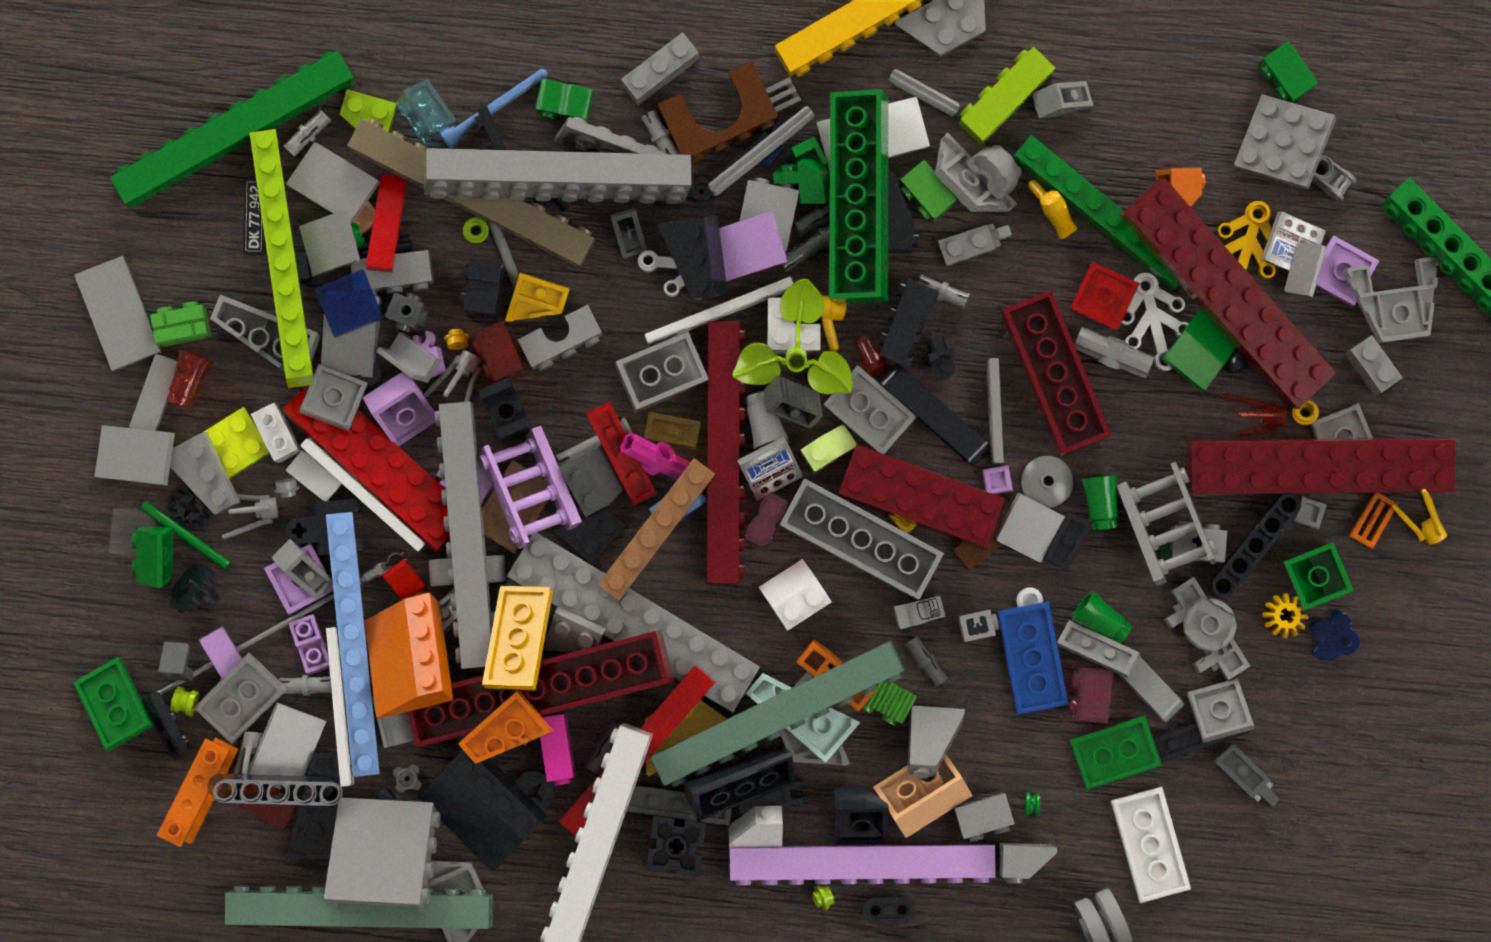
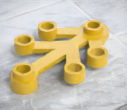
[1217,201,1276,279]

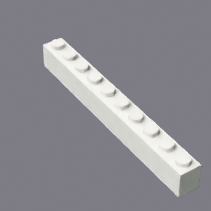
[540,723,653,942]

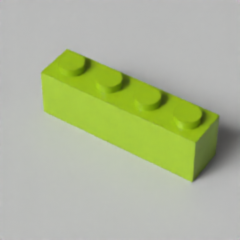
[959,46,1056,145]

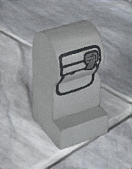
[893,596,946,630]

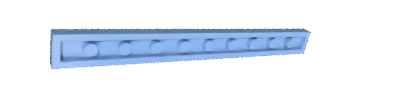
[326,512,380,777]

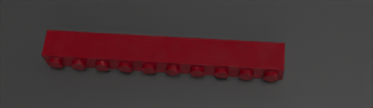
[707,321,745,584]

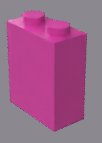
[540,713,576,786]

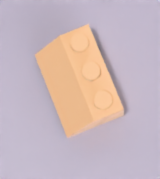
[873,755,972,838]

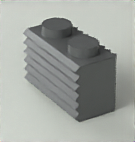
[764,375,823,429]

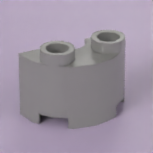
[965,145,1022,201]

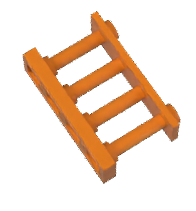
[157,737,240,847]

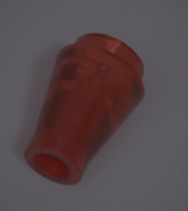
[854,335,888,376]

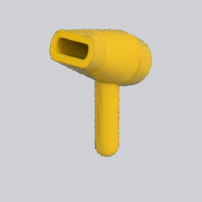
[1028,180,1077,239]
[820,296,846,352]

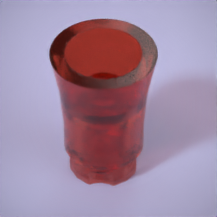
[167,349,214,408]

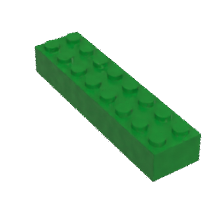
[829,89,888,304]

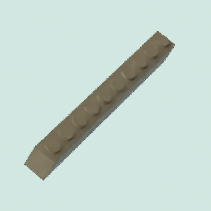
[347,118,594,269]

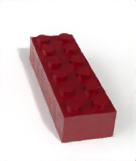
[1000,290,1111,457]
[838,444,1005,550]

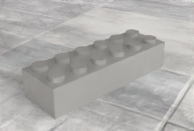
[779,478,944,601]

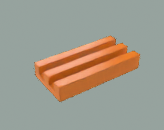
[1348,492,1398,549]

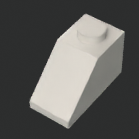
[728,806,783,848]

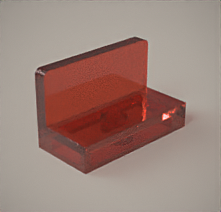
[238,783,298,830]

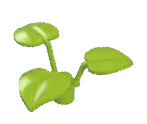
[733,279,852,394]

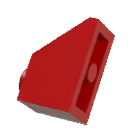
[382,559,427,600]

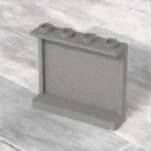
[324,798,440,913]

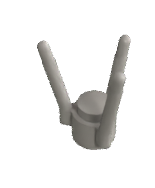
[424,350,482,402]
[222,494,279,539]
[233,732,263,774]

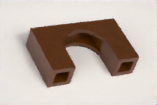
[658,60,778,165]

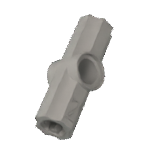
[1075,327,1155,378]

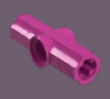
[620,433,691,481]

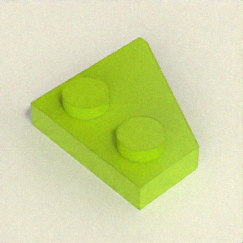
[340,89,398,133]

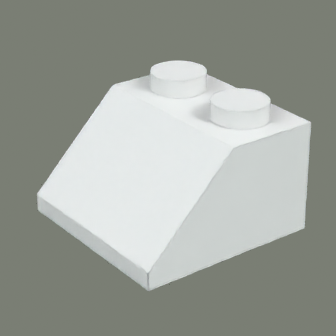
[759,559,832,631]

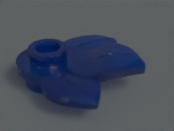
[1310,610,1360,660]

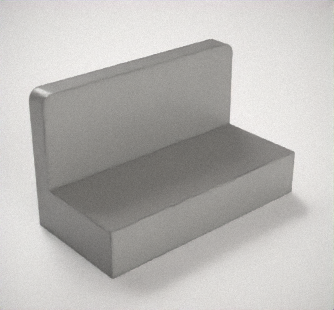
[376,332,441,383]

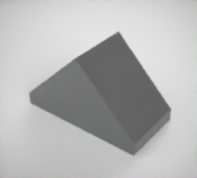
[610,208,647,259]

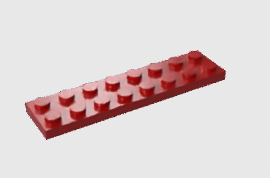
[282,385,450,552]

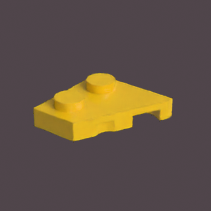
[505,272,570,322]

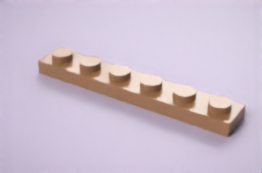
[598,458,715,601]

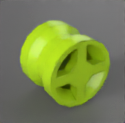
[170,686,199,717]

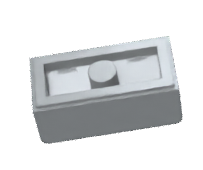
[1284,243,1326,297]

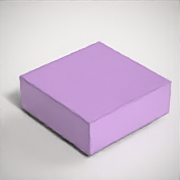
[982,465,1013,495]

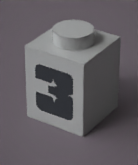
[957,610,999,642]

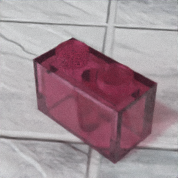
[1070,667,1113,723]

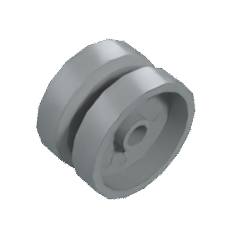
[1074,888,1132,942]

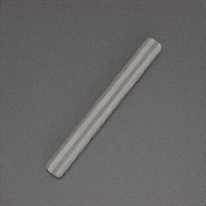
[708,106,815,196]

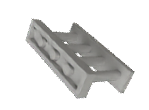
[1116,462,1218,586]

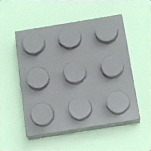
[1234,94,1336,190]

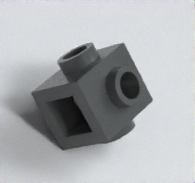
[385,292,428,333]

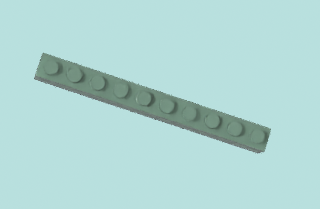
[651,640,904,787]
[225,885,493,929]

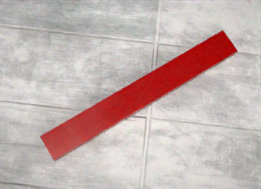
[559,665,716,837]

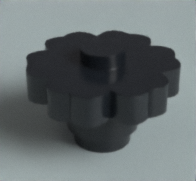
[170,563,219,614]

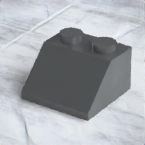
[558,442,625,517]

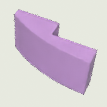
[289,614,330,675]

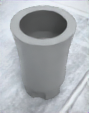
[745,391,789,450]

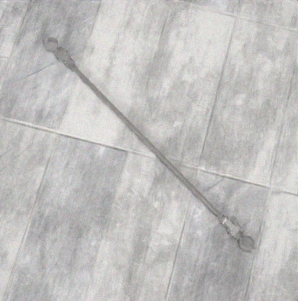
[141,552,407,699]

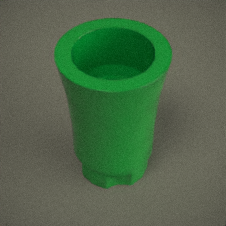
[1081,474,1119,530]
[1071,590,1132,644]

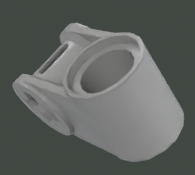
[1312,156,1357,202]

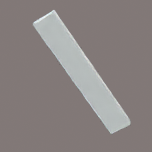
[645,277,793,346]
[300,439,425,551]
[326,627,354,787]

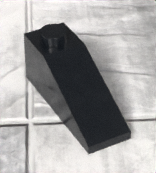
[888,171,919,255]

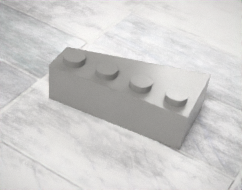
[210,295,322,372]

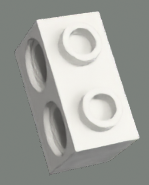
[251,403,301,463]

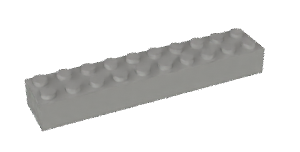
[424,148,691,204]
[507,532,760,712]

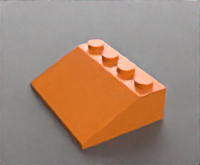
[365,592,453,719]

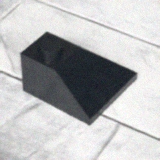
[834,785,889,845]

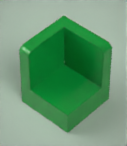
[791,136,829,169]

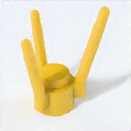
[1391,489,1447,545]

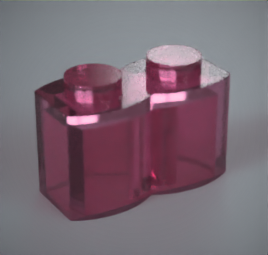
[746,492,787,548]

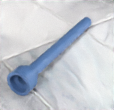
[439,69,548,149]

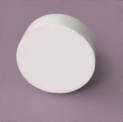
[1016,588,1043,607]

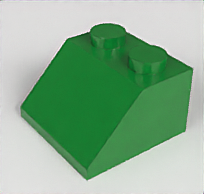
[132,526,173,588]
[1284,542,1354,611]

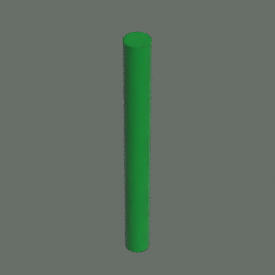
[140,500,231,570]

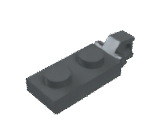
[1213,743,1280,807]

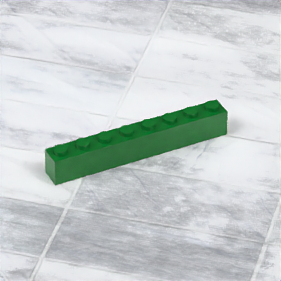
[1013,135,1179,291]

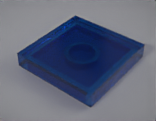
[315,269,384,338]

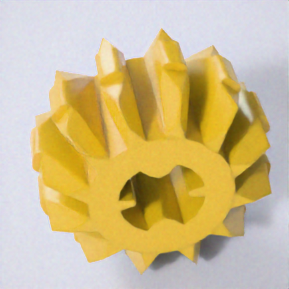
[1262,593,1308,638]

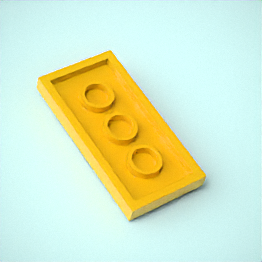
[482,586,553,690]

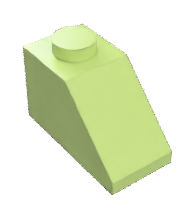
[800,424,857,474]

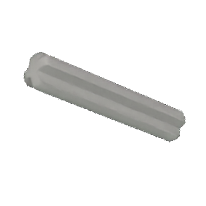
[889,69,960,117]

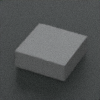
[1292,496,1327,530]

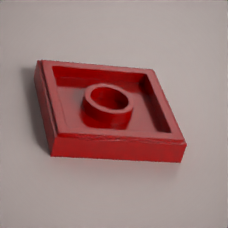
[1070,262,1140,331]

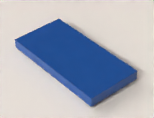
[996,601,1069,715]

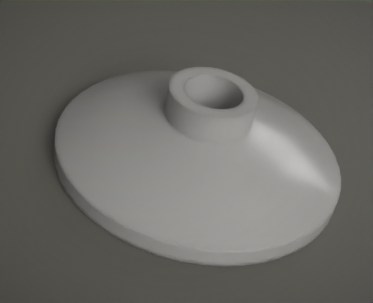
[1021,456,1073,508]

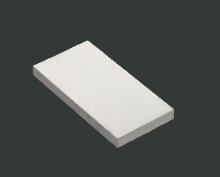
[816,97,930,173]
[1110,787,1191,903]

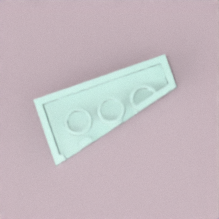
[746,673,860,763]

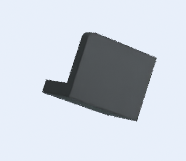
[158,642,194,682]

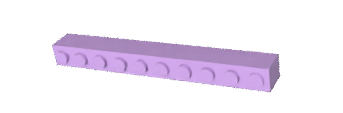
[730,844,995,885]

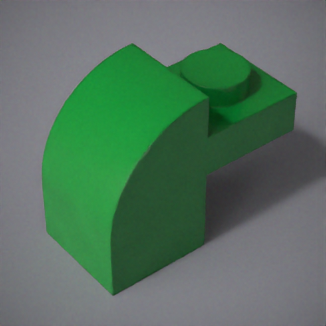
[773,157,830,204]

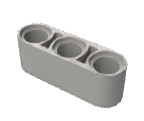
[429,555,506,587]
[1117,657,1185,723]

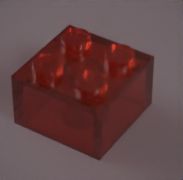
[472,321,527,383]

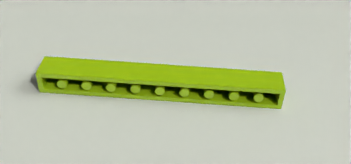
[250,129,314,388]

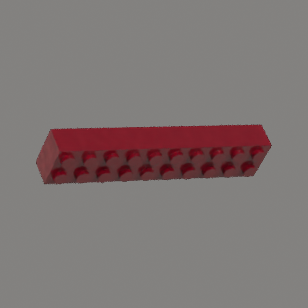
[1119,179,1336,409]
[1187,437,1455,494]
[407,629,674,748]

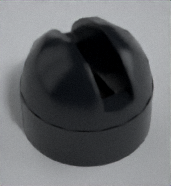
[1227,353,1250,374]

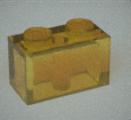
[644,412,701,450]

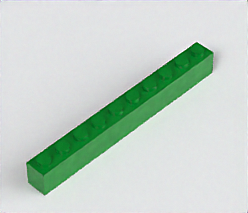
[110,50,357,209]

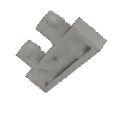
[1164,577,1250,680]

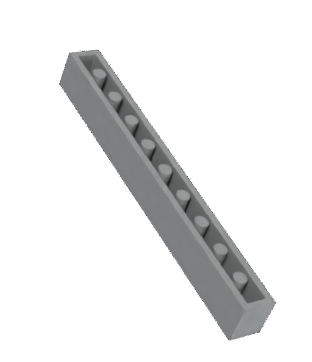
[435,401,492,669]

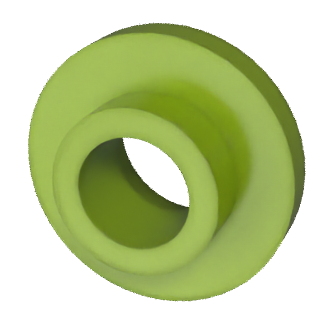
[463,217,489,244]
[812,884,834,911]

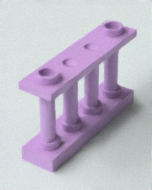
[478,426,582,549]

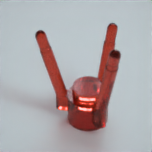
[1223,393,1286,437]

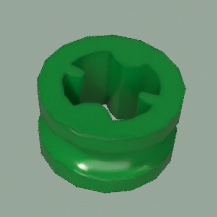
[1024,792,1040,817]

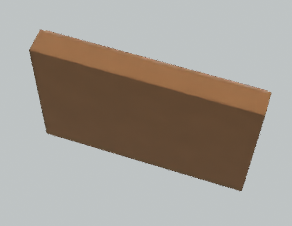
[482,460,549,554]

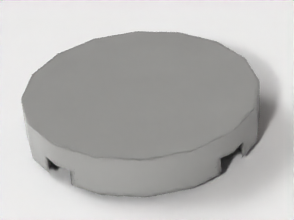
[1183,599,1237,651]

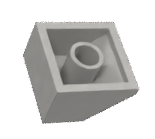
[998,842,1057,883]

